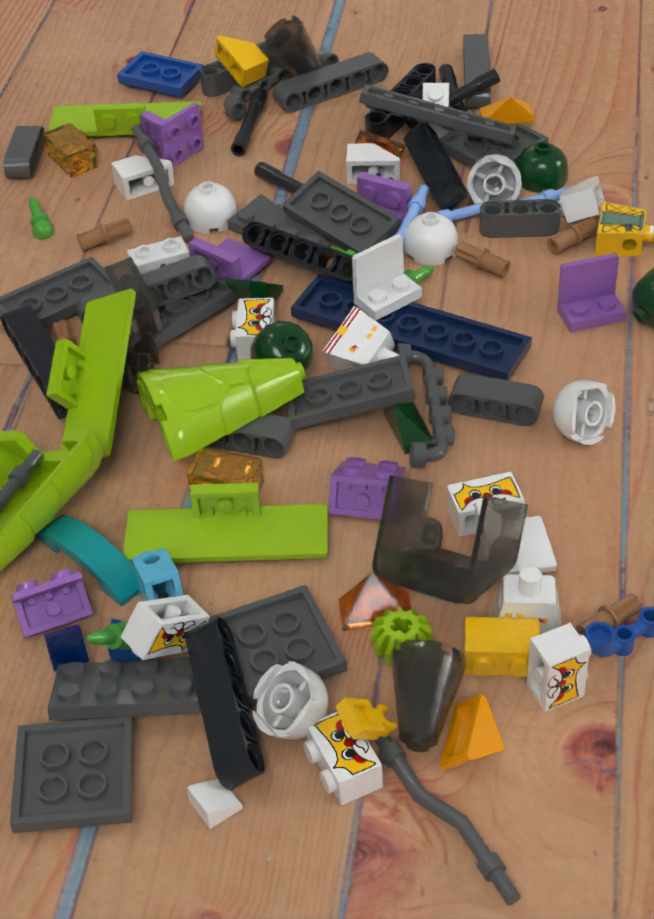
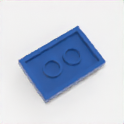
[117,51,204,97]

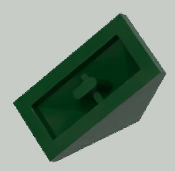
[225,278,283,302]
[384,402,435,454]

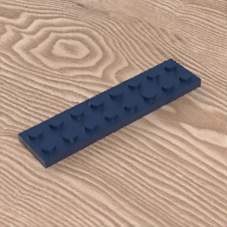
[291,274,532,381]

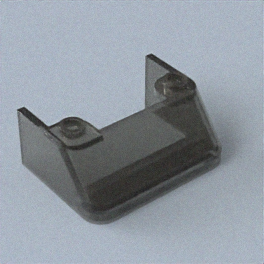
[372,475,528,605]

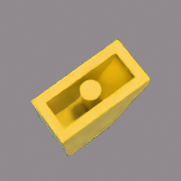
[214,35,269,87]

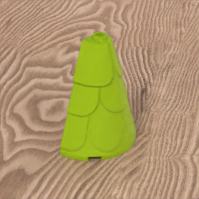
[137,358,306,461]
[0,430,103,572]

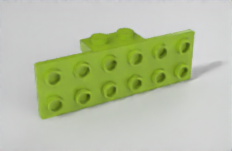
[48,101,201,139]
[46,288,136,458]
[123,482,328,564]

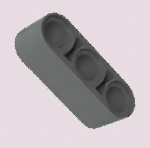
[3,126,45,178]
[479,199,561,238]
[448,374,544,426]
[208,414,295,459]

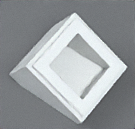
[186,779,243,829]

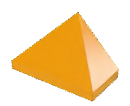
[479,97,535,124]
[439,694,506,771]

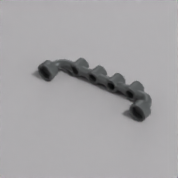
[224,52,339,121]
[395,343,455,469]

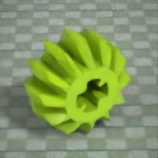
[370,605,433,668]

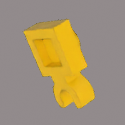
[335,697,398,740]

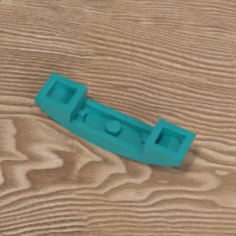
[36,515,139,607]

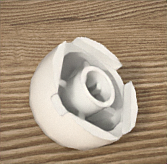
[467,154,522,204]
[183,182,237,234]
[403,212,459,266]
[553,379,616,445]
[252,662,329,740]

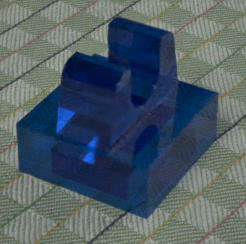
[44,624,89,671]

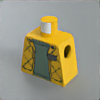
[595,202,654,256]

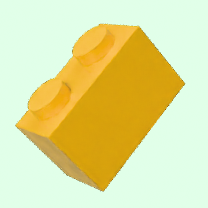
[464,616,540,677]

